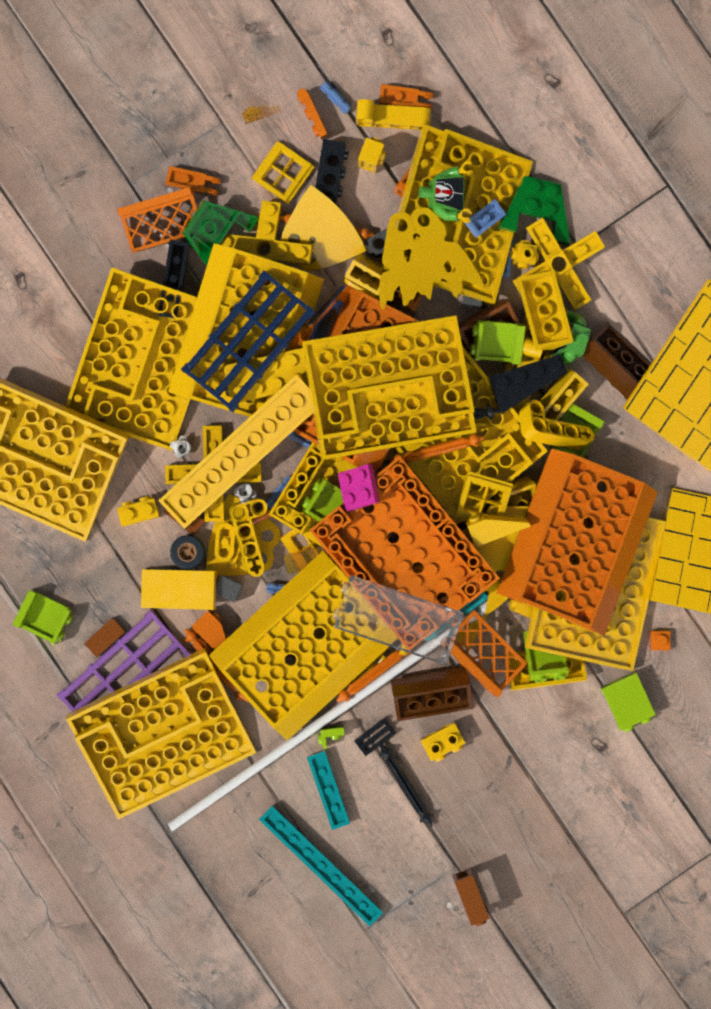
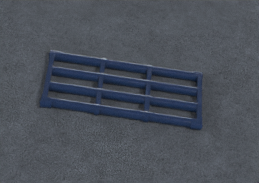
[181,270,316,412]

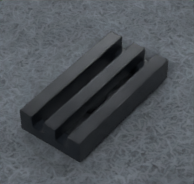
[354,717,396,756]

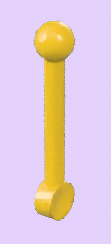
[229,531,247,569]

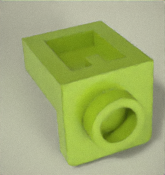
[318,725,345,749]

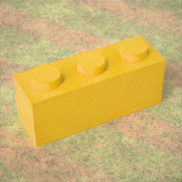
[539,368,588,421]

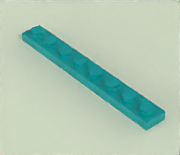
[259,805,383,926]

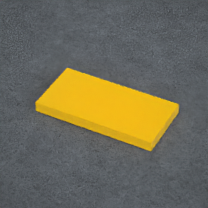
[141,569,217,610]

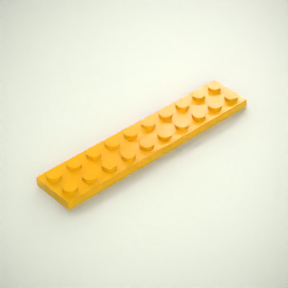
[158,373,313,529]

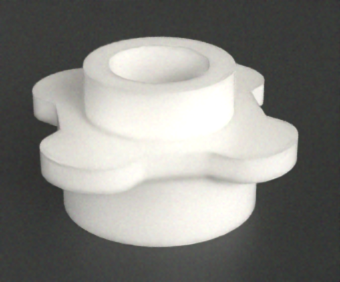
[170,435,191,458]
[234,483,257,501]

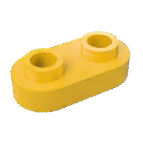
[215,523,235,561]

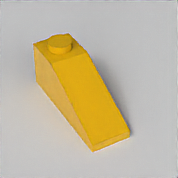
[465,514,530,548]

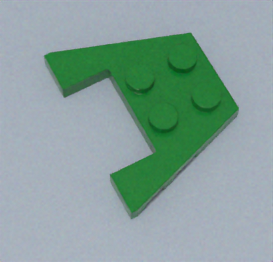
[498,176,570,245]
[182,200,259,267]

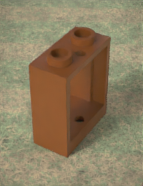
[452,868,490,926]

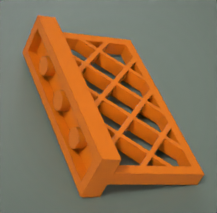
[117,186,198,253]
[439,610,527,698]

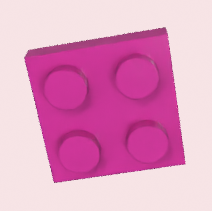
[338,464,380,512]

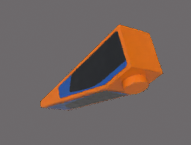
[297,284,352,347]

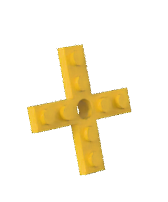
[220,200,313,285]
[513,218,605,310]
[165,425,262,522]

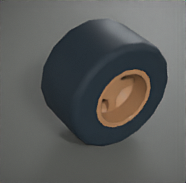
[170,535,206,569]

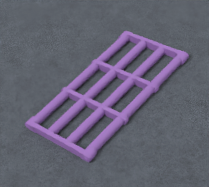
[57,609,191,712]

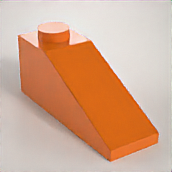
[191,610,227,650]

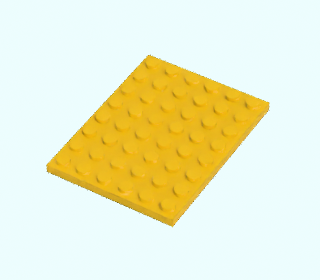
[525,518,666,671]

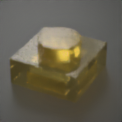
[242,106,263,124]

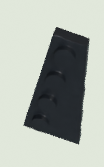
[488,354,567,415]

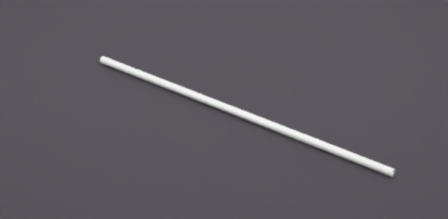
[168,601,487,831]

